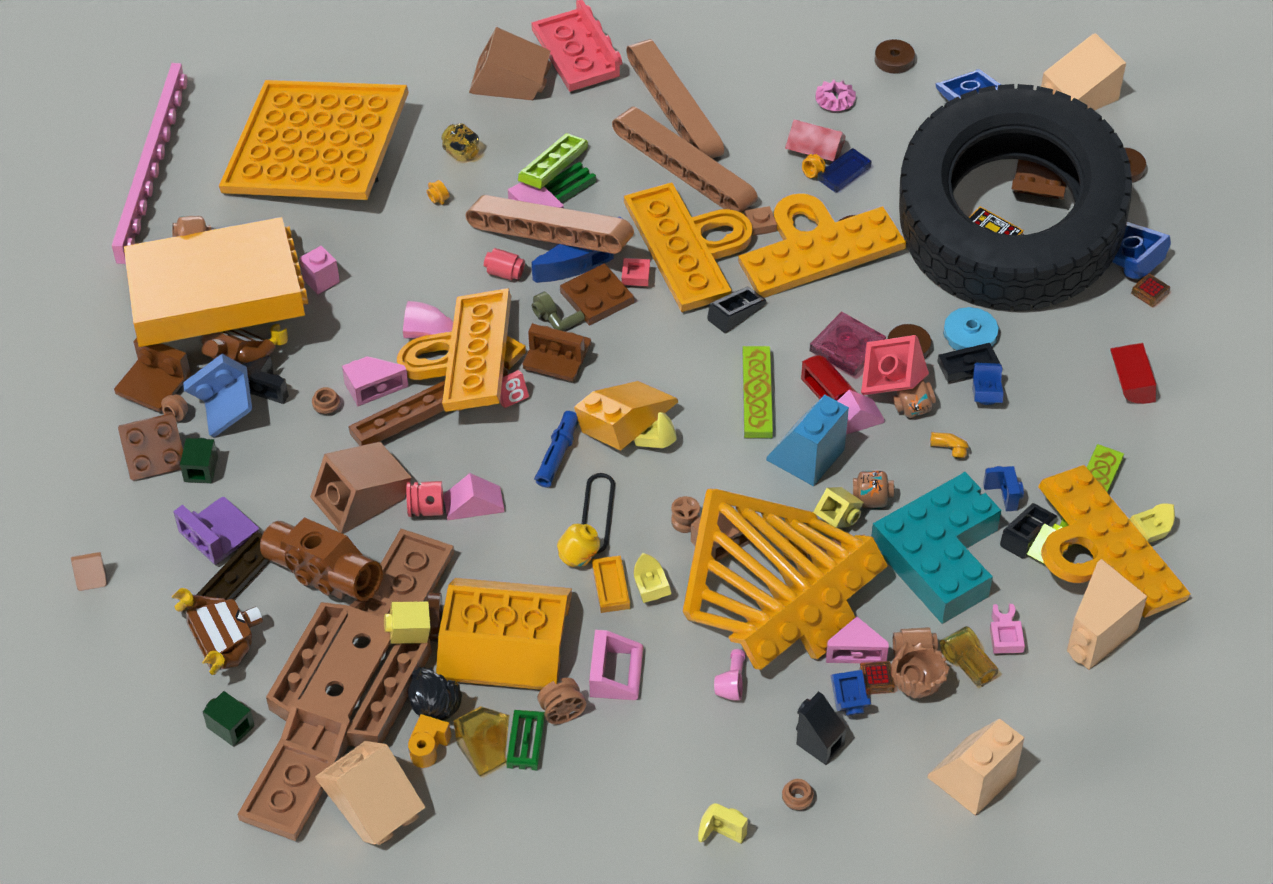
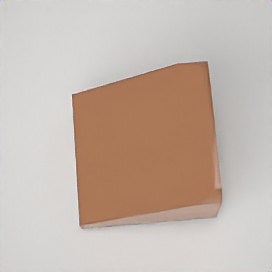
[71,552,107,591]

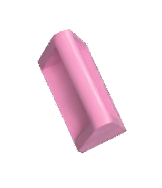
[589,630,643,700]

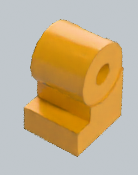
[408,714,452,768]

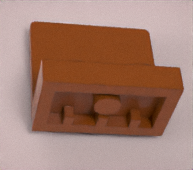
[1011,160,1067,200]
[114,338,191,412]

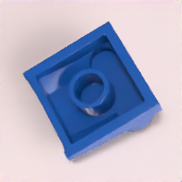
[935,69,1001,101]
[1113,222,1171,279]

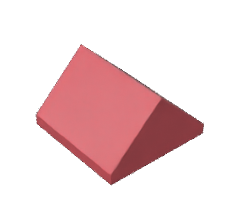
[861,335,929,395]

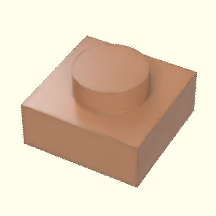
[744,206,777,236]

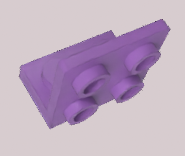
[173,497,259,565]

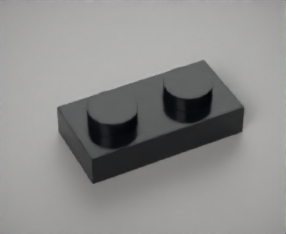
[937,343,1000,382]

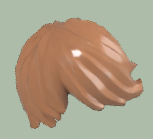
[891,641,949,698]

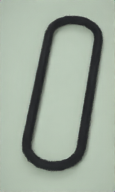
[581,473,615,554]

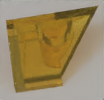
[454,706,510,776]

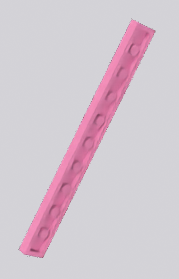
[112,63,187,264]

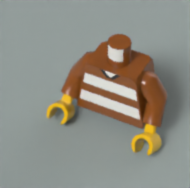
[201,324,288,364]
[171,588,263,675]

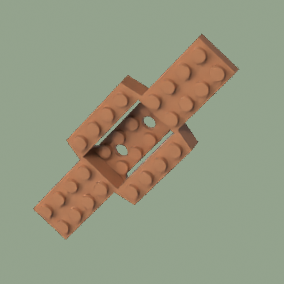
[238,529,454,841]

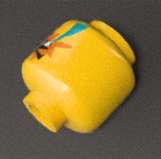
[557,523,601,567]

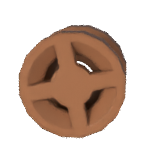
[671,496,700,533]

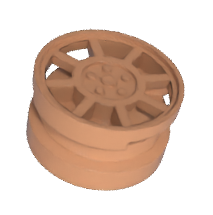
[537,678,586,724]

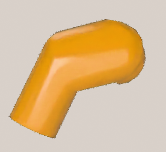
[930,432,969,458]

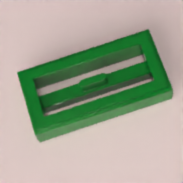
[544,162,596,203]
[506,710,545,771]

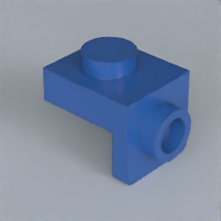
[972,363,1004,405]
[983,466,1024,512]
[831,670,871,716]

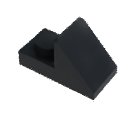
[242,356,289,404]

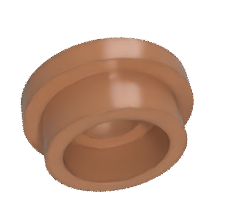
[312,387,340,414]
[162,394,188,422]
[782,779,814,810]

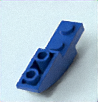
[531,216,623,283]

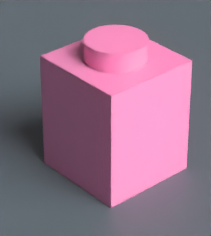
[299,246,340,295]

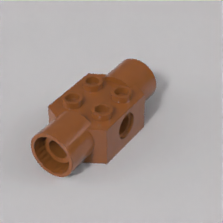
[260,517,383,601]

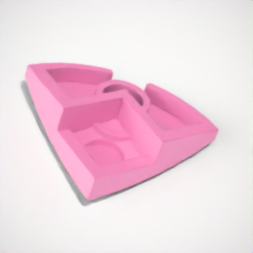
[403,301,453,338]

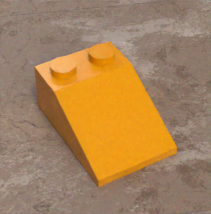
[574,381,678,451]

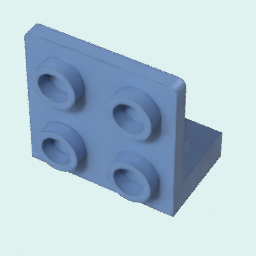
[183,354,252,437]

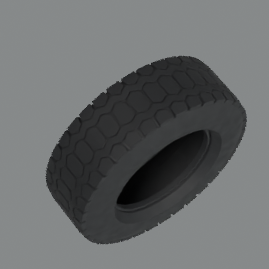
[899,84,1132,311]

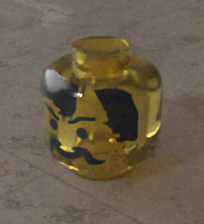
[441,123,480,161]

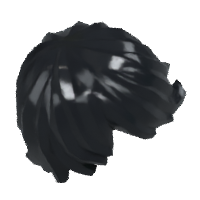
[408,666,462,720]

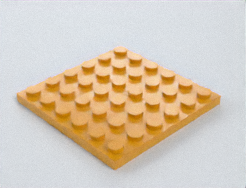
[219,80,409,200]

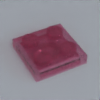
[809,311,886,376]

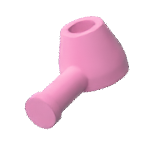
[714,649,746,701]

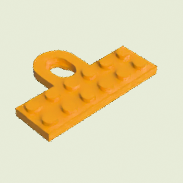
[624,182,752,312]
[738,194,906,298]
[397,288,512,412]
[1038,465,1191,618]

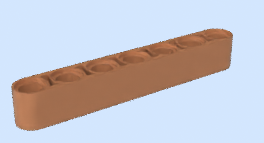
[626,39,724,159]
[612,107,758,213]
[465,195,634,254]

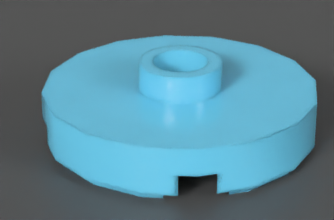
[943,307,999,350]

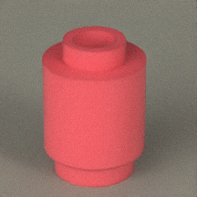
[484,248,525,281]

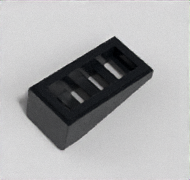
[707,286,766,332]
[1000,503,1057,558]

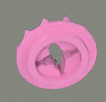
[815,79,856,111]

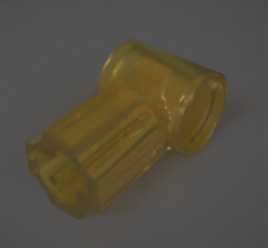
[939,626,998,686]

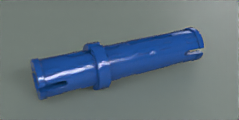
[534,411,579,488]

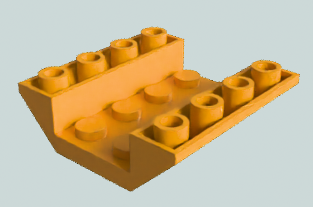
[436,578,572,690]

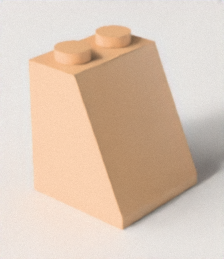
[1041,33,1126,110]
[1067,559,1147,670]
[927,719,1025,816]
[315,741,425,845]

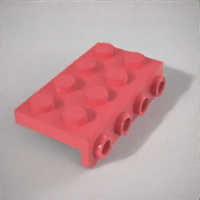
[531,0,622,92]

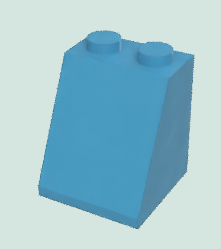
[766,395,849,486]

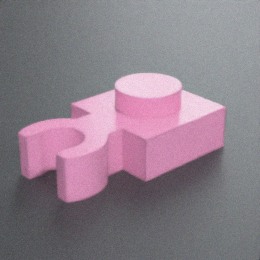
[990,604,1025,654]

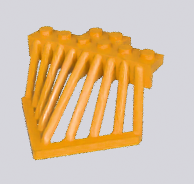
[683,489,888,670]

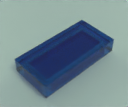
[817,148,872,193]

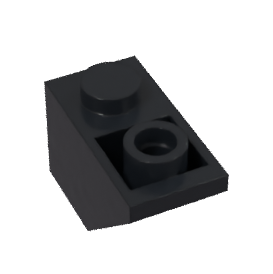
[796,691,846,765]

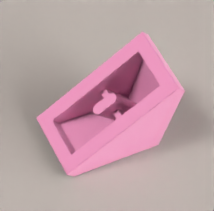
[837,390,885,435]
[443,473,504,521]
[826,617,889,664]

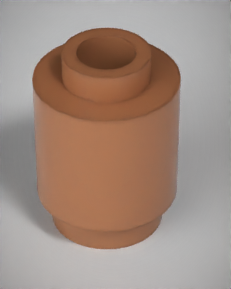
[892,627,938,657]

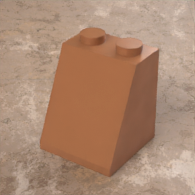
[469,27,551,100]
[310,442,412,534]

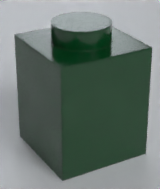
[180,438,218,484]
[202,691,255,747]

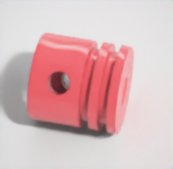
[406,481,444,517]

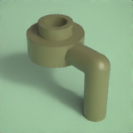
[531,291,585,331]

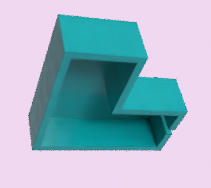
[871,472,1002,624]

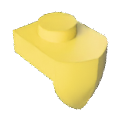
[634,412,677,448]
[1129,503,1175,543]
[634,553,671,603]
[698,803,748,844]

